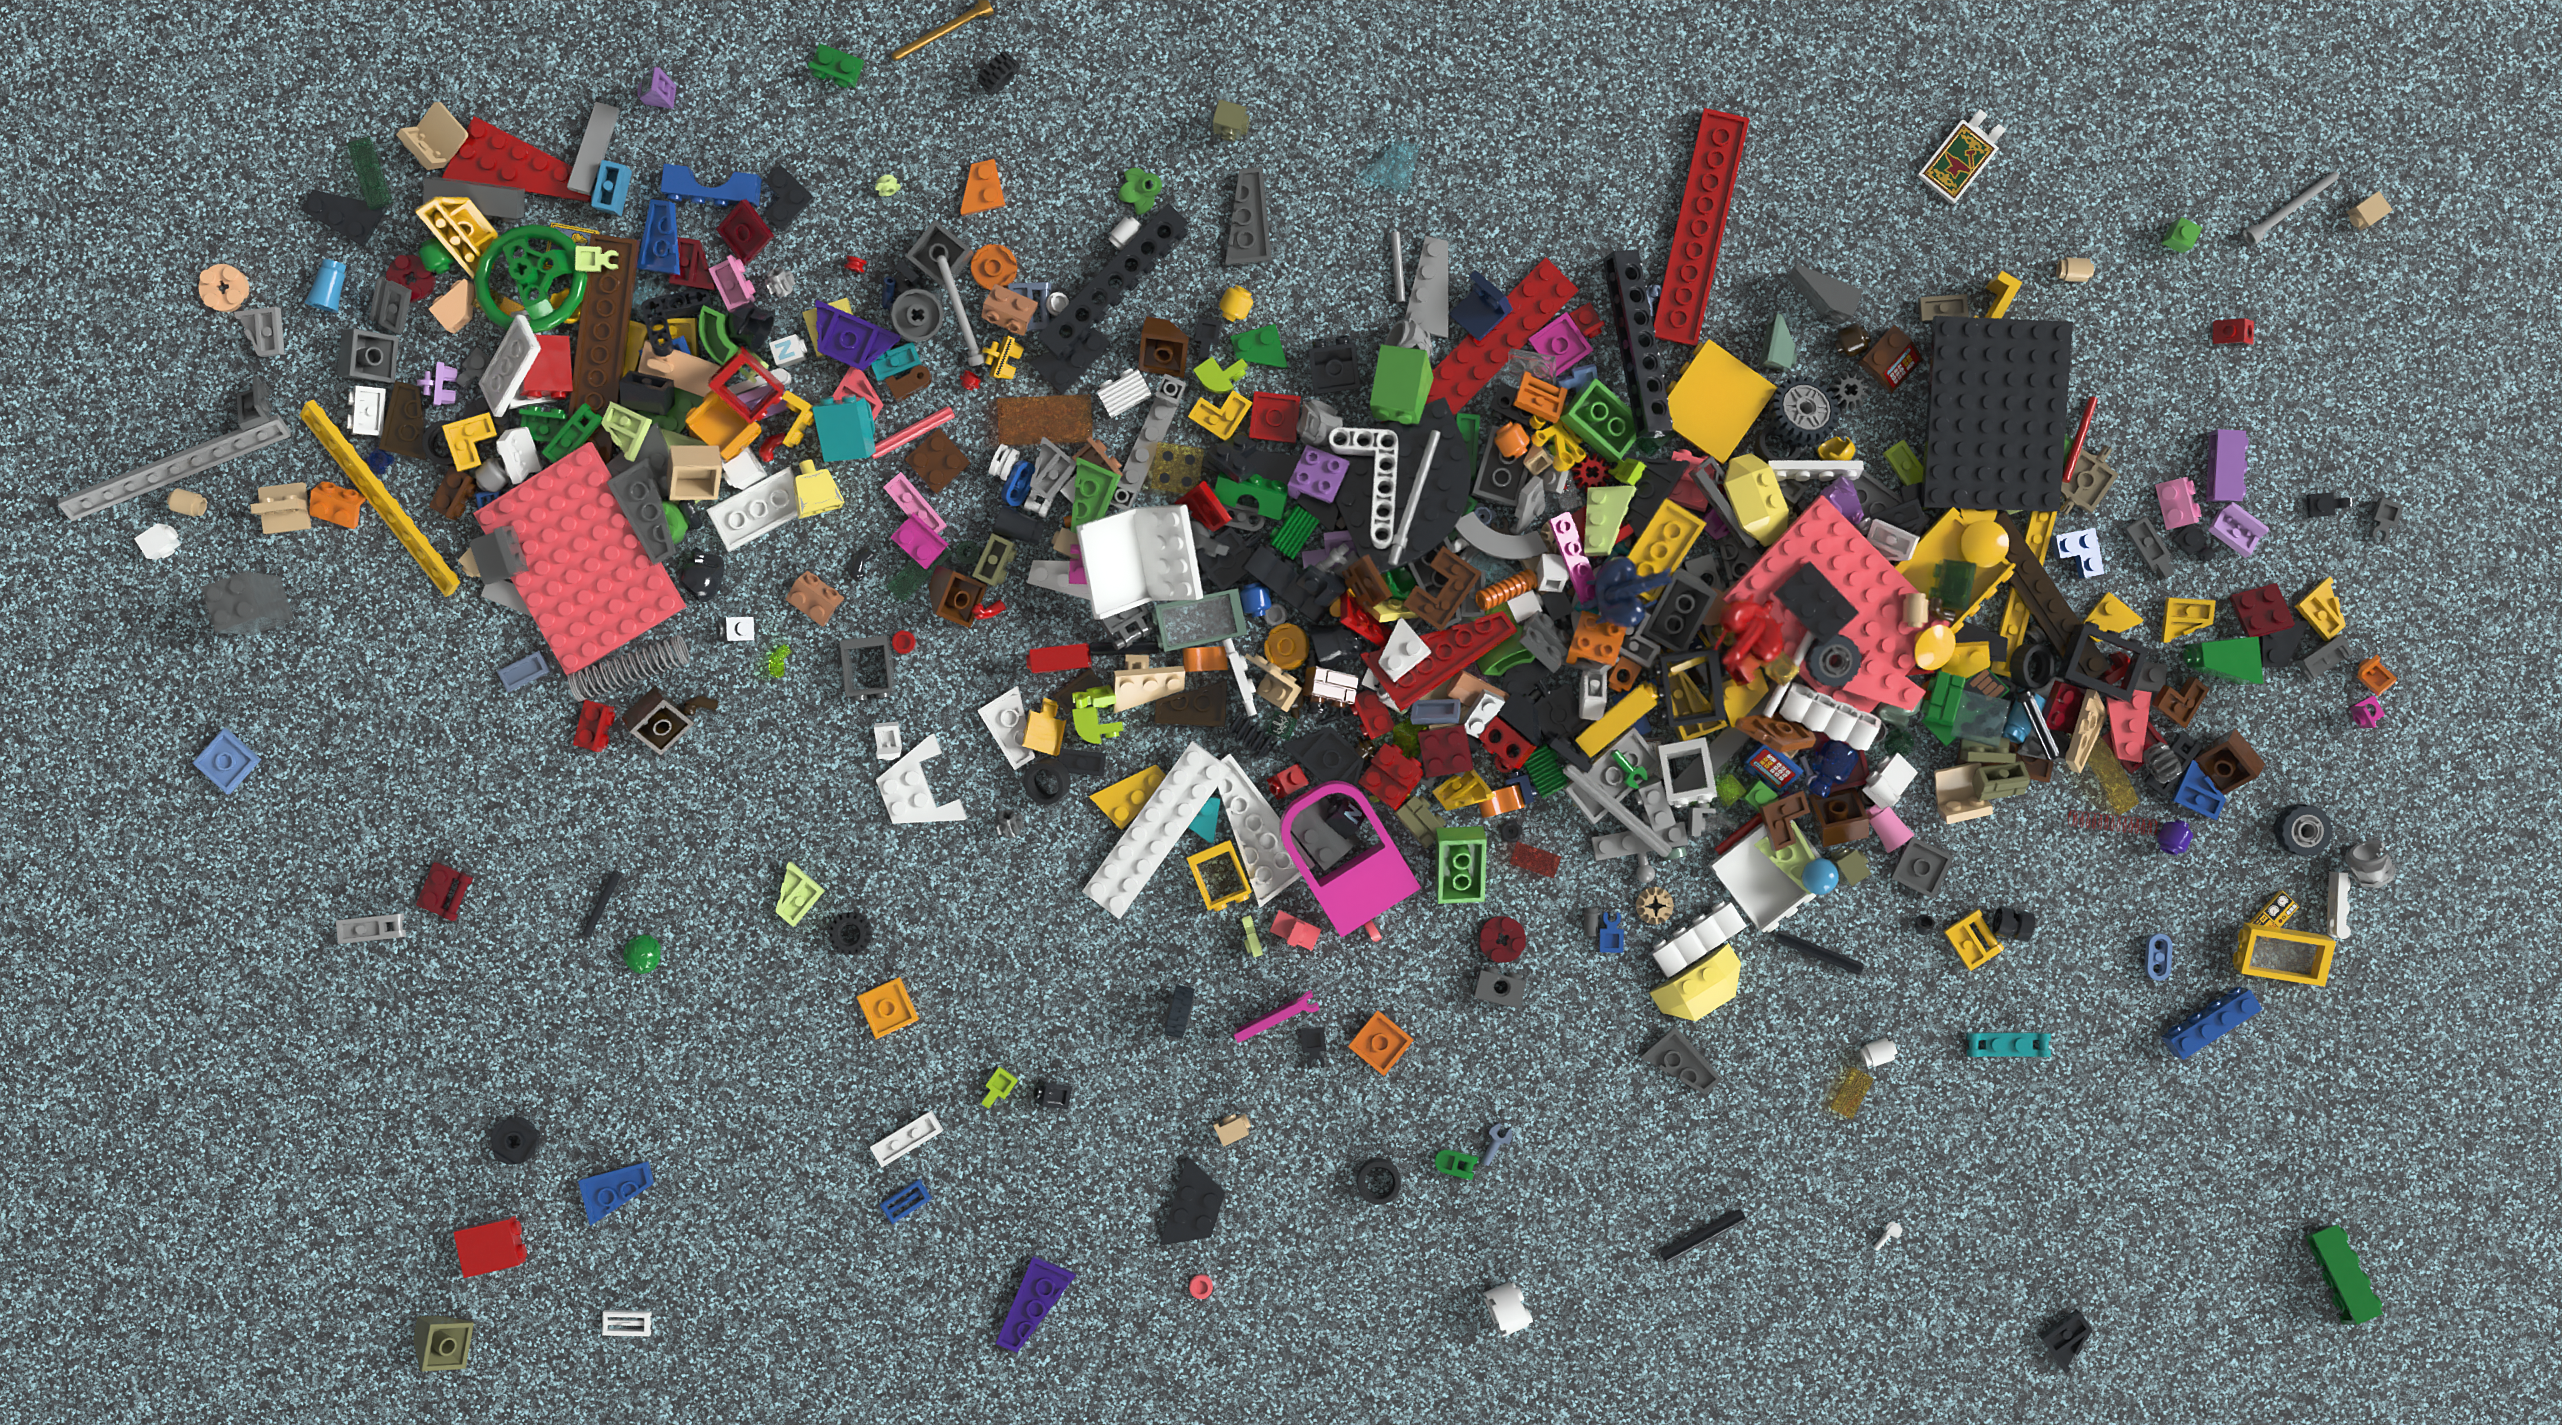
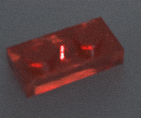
[1509,841,1562,879]

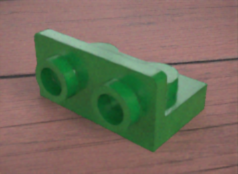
[807,43,864,89]

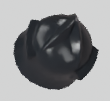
[728,300,776,352]

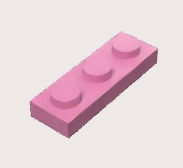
[883,472,948,534]

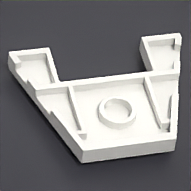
[876,734,968,824]

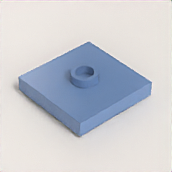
[192,728,262,794]

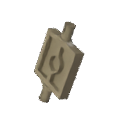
[2060,445,2119,516]

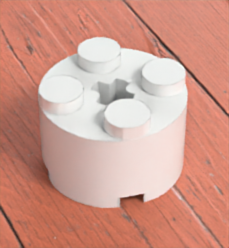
[1483,1282,1533,1337]

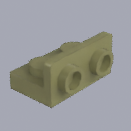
[1960,736,2016,763]

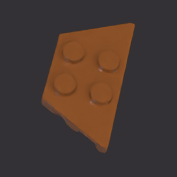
[1734,711,1816,753]

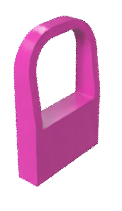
[1279,781,1421,938]

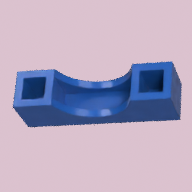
[661,164,762,207]

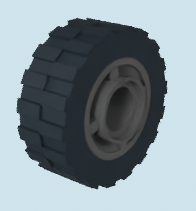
[1805,633,1862,687]
[1164,984,1195,1039]

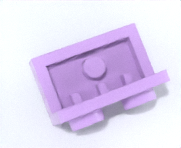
[2208,502,2269,558]

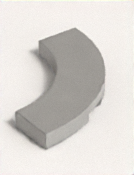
[1455,512,1548,560]

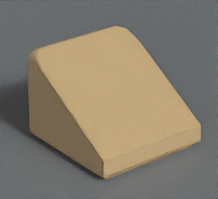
[1523,443,1553,476]

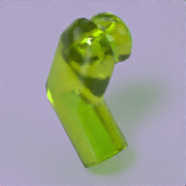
[769,643,792,678]

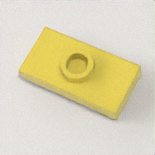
[1369,599,1419,622]

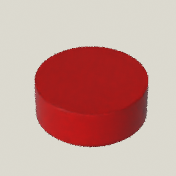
[892,630,916,654]

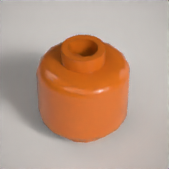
[1494,422,1530,458]

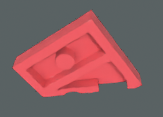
[832,366,884,420]

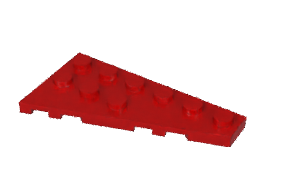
[442,116,597,203]
[1360,611,1517,712]

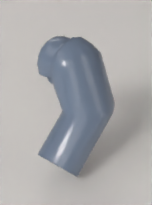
[1646,285,1662,318]

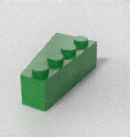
[2305,1224,2383,1325]

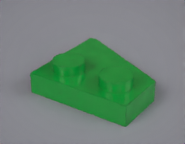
[1230,324,1288,369]

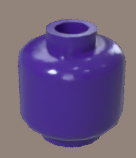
[2157,819,2193,856]

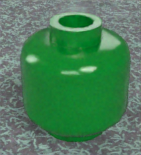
[418,237,454,275]

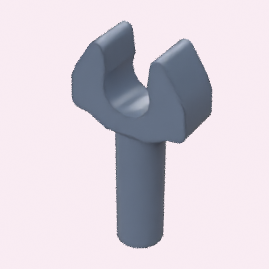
[1481,1122,1512,1166]

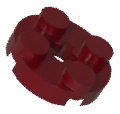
[386,255,436,303]
[1479,915,1526,963]

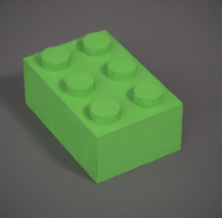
[1559,378,1637,463]
[1435,826,1487,904]

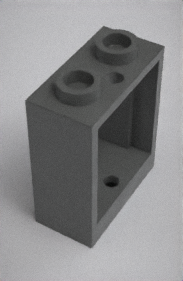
[840,635,896,701]

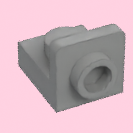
[1687,803,1716,836]

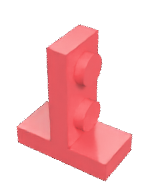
[1269,910,1322,951]

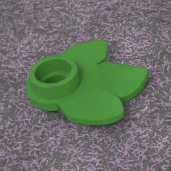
[1118,168,1162,215]

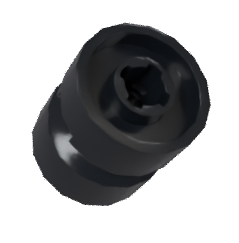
[1992,906,2035,942]

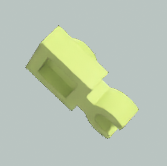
[575,246,618,272]
[1242,915,1263,957]

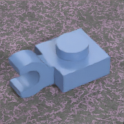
[1555,364,1598,393]

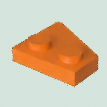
[960,159,1006,216]

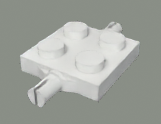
[1222,638,1257,717]

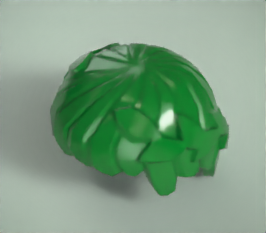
[1381,566,1415,601]
[623,934,661,974]

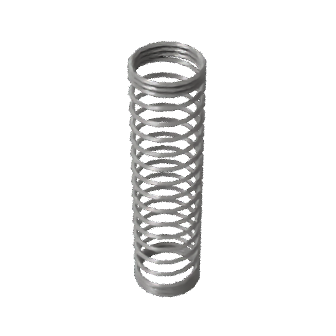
[567,635,690,702]

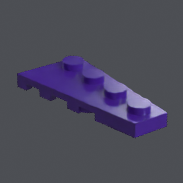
[996,1255,1076,1353]

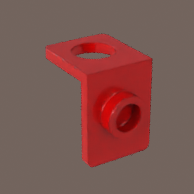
[2212,318,2254,345]

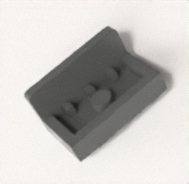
[237,376,272,431]

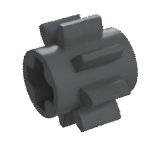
[994,809,1024,838]

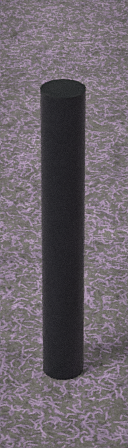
[582,871,622,938]

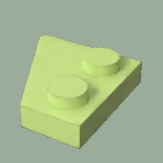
[601,402,652,462]

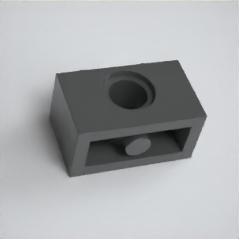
[1473,966,1527,1009]

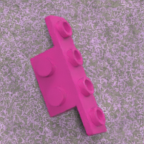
[1549,512,1596,605]

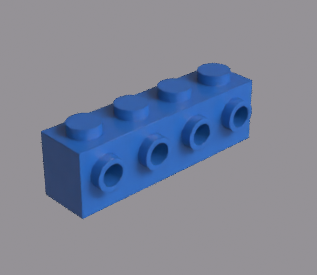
[2161,986,2263,1060]

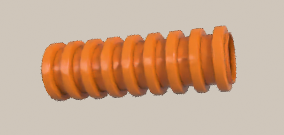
[1475,569,1538,611]

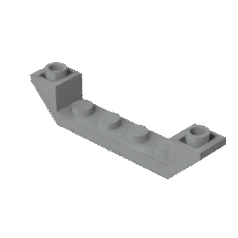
[1110,374,1186,511]

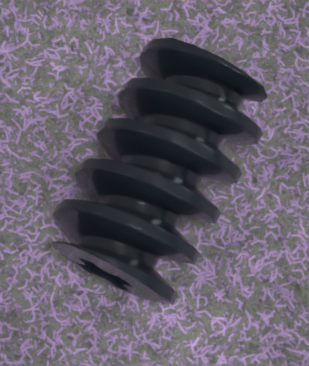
[1227,710,1279,761]

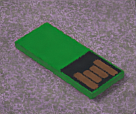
[1921,668,2010,747]

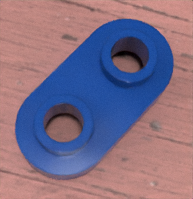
[1001,460,1035,506]

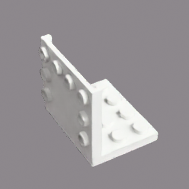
[1076,505,1203,619]

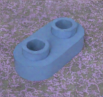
[2145,933,2172,981]

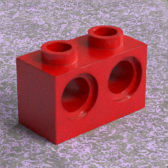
[1478,716,1537,769]

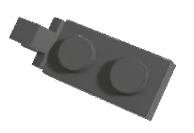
[2123,516,2174,580]

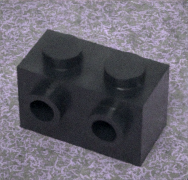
[619,371,675,416]
[1487,382,1534,430]

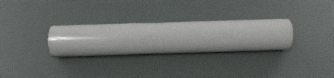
[1390,232,1406,303]

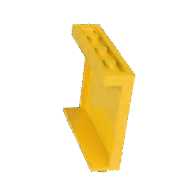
[1665,339,1778,466]
[1893,507,2016,634]

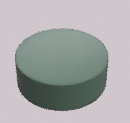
[1663,846,1687,861]

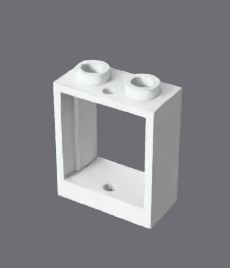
[1658,737,1717,807]

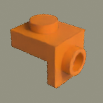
[2357,655,2397,696]

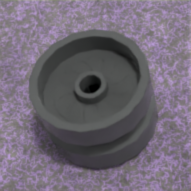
[889,289,944,343]

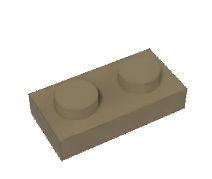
[1918,294,1969,322]

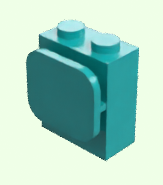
[812,394,876,462]

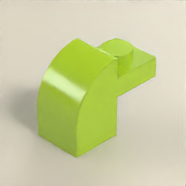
[1193,357,1248,394]
[1072,707,1124,744]

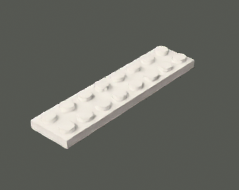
[1082,741,1230,919]

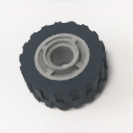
[2274,804,2333,857]

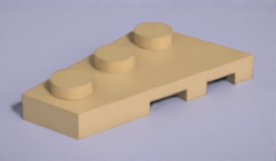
[2066,689,2107,773]

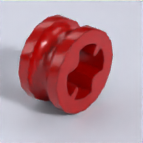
[843,255,867,274]
[1494,754,1515,773]

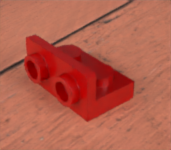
[1349,690,1396,740]
[573,700,615,752]

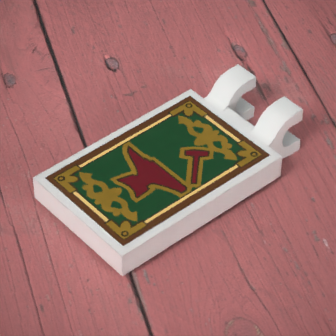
[1917,109,2006,205]

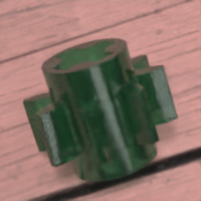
[1884,728,1914,757]

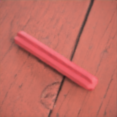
[871,406,955,459]

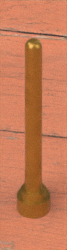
[891,0,994,61]

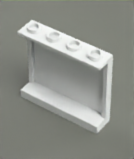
[1708,820,1822,932]

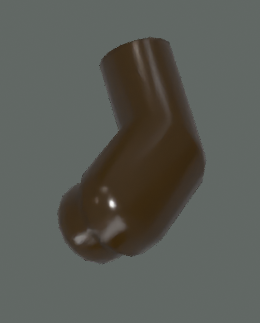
[1928,597,1955,622]
[683,695,719,716]

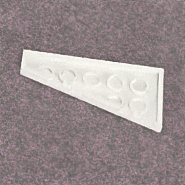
[1218,754,1315,908]

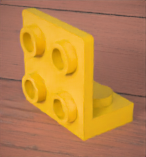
[782,390,815,448]

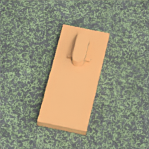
[638,340,721,397]

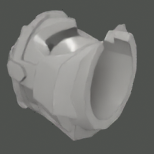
[1384,317,1432,358]
[1296,399,1343,447]
[2345,840,2396,889]

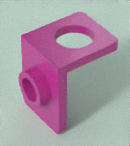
[2349,696,2384,728]

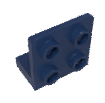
[1449,270,1513,341]

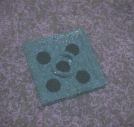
[1951,690,2010,748]

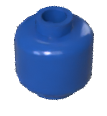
[1239,582,1272,618]

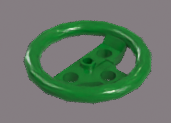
[474,224,588,334]

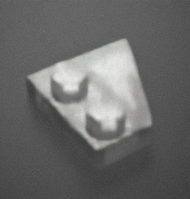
[1508,348,1556,386]

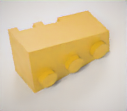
[1655,671,1728,742]

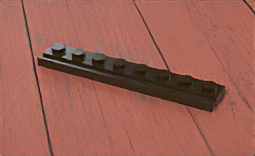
[1994,512,2111,678]

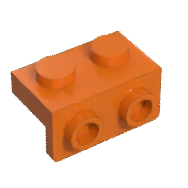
[309,482,366,529]

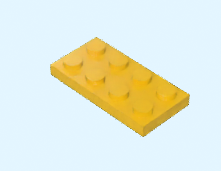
[1627,497,1706,601]

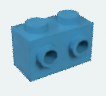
[591,160,632,217]

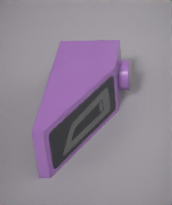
[638,67,676,109]

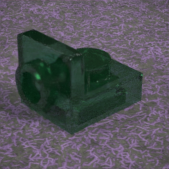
[1635,430,1676,457]

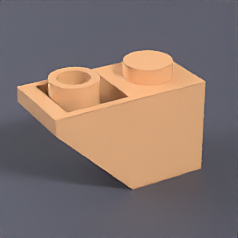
[429,279,475,334]

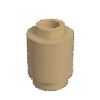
[2056,257,2094,282]
[167,488,207,517]
[1903,593,1928,627]

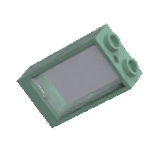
[1152,588,1247,652]

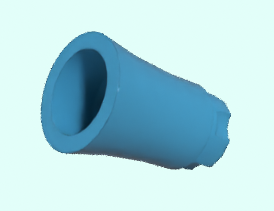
[305,259,346,313]
[2001,689,2046,744]

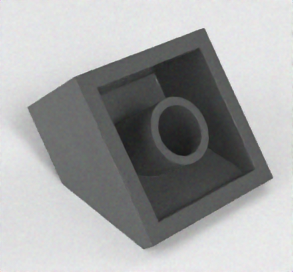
[337,329,399,383]

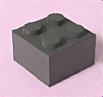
[905,220,974,291]

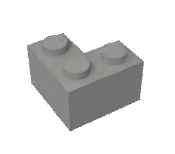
[1618,613,1661,671]

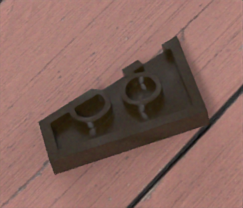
[378,380,428,461]
[1155,680,1227,728]

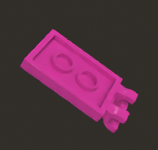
[1234,989,1320,1043]

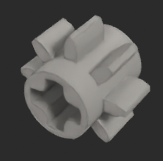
[765,267,795,297]

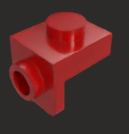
[1267,763,1309,800]

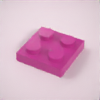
[1528,312,1593,378]

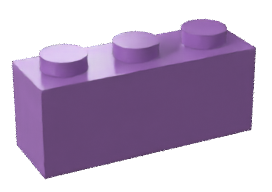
[2206,429,2249,503]

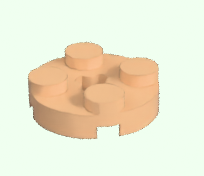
[199,264,249,312]

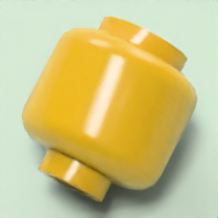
[1219,285,1253,322]

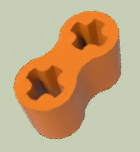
[1183,646,1228,672]
[1478,784,1525,818]

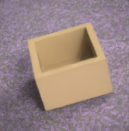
[666,446,722,500]

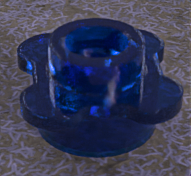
[366,446,395,475]

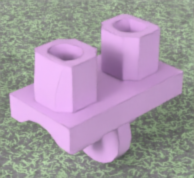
[417,362,457,407]

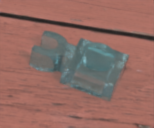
[631,278,665,322]

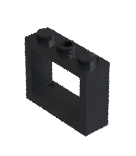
[2056,621,2149,702]
[1654,646,1726,728]

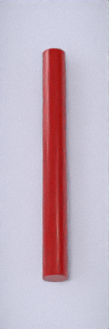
[2062,396,2098,483]
[1714,791,1790,856]

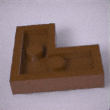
[2151,676,2210,729]
[1758,790,1810,851]

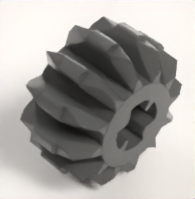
[1828,371,1869,411]
[2142,742,2182,784]

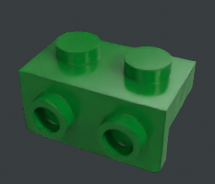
[518,406,568,443]

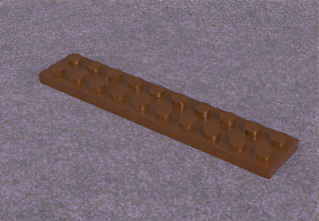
[568,233,640,465]

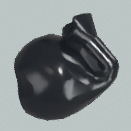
[678,547,725,603]

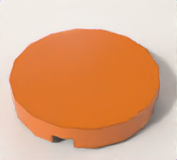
[971,244,1018,291]

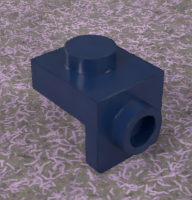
[1503,771,1537,804]

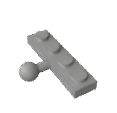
[1591,822,1688,883]

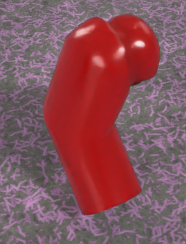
[971,599,1007,620]

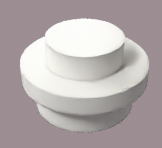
[1046,292,1069,316]

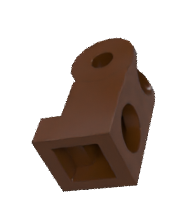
[885,365,932,403]

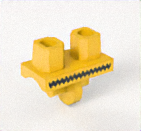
[982,336,1024,380]

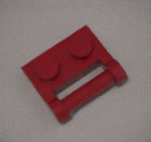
[416,862,474,921]

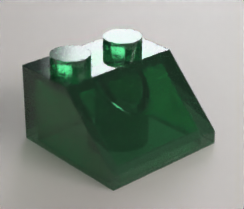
[1928,559,1977,612]

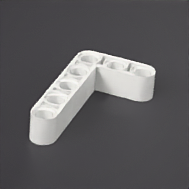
[1329,428,1398,549]

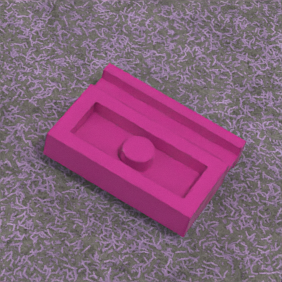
[890,512,949,570]

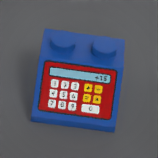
[1741,741,1804,792]

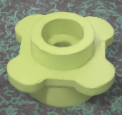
[875,175,901,196]

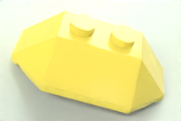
[1723,453,1789,547]
[1649,943,1741,1021]

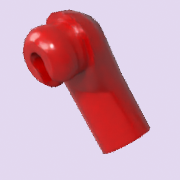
[758,432,787,462]

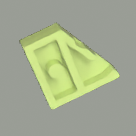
[775,862,825,927]

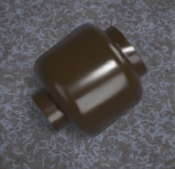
[1834,323,1871,358]

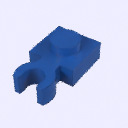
[1599,912,1624,953]

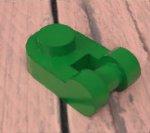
[1434,1148,1478,1180]

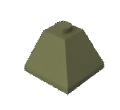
[413,1315,474,1371]

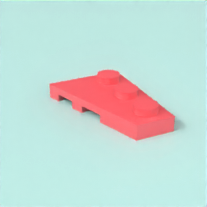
[1839,650,1926,711]
[2105,687,2152,762]

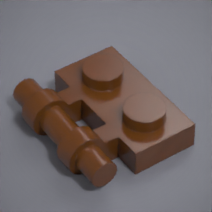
[1341,555,1392,613]

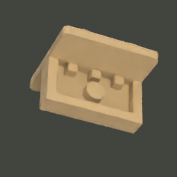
[250,482,311,534]

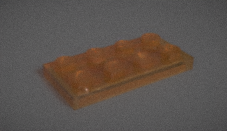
[997,394,1093,446]

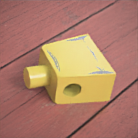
[793,460,844,519]

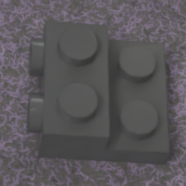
[1519,610,1572,673]

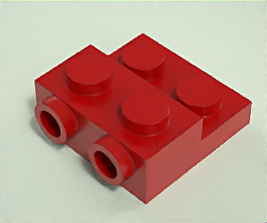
[1358,743,1424,811]

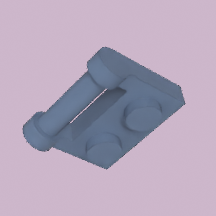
[1008,282,1051,331]

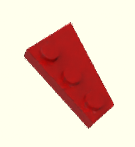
[1340,590,1393,647]

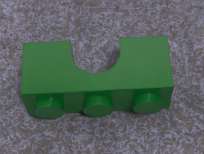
[1214,471,1289,520]

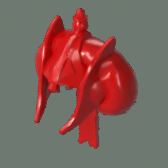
[1714,593,1784,672]

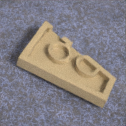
[1113,666,1185,713]

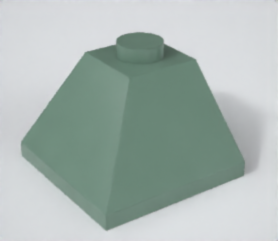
[1759,314,1797,372]

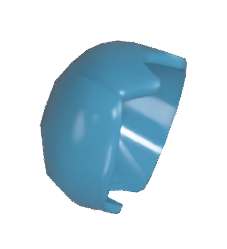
[1801,857,1839,895]

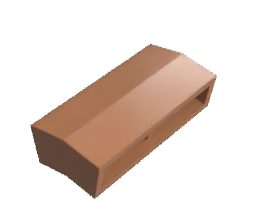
[1446,670,1510,717]

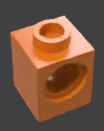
[1607,655,1642,693]

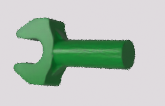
[1610,749,1648,789]

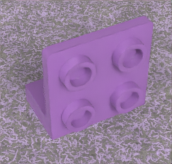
[1288,445,1349,503]

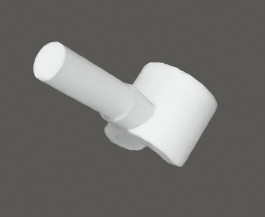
[1800,756,1822,789]
[1873,1222,1902,1251]

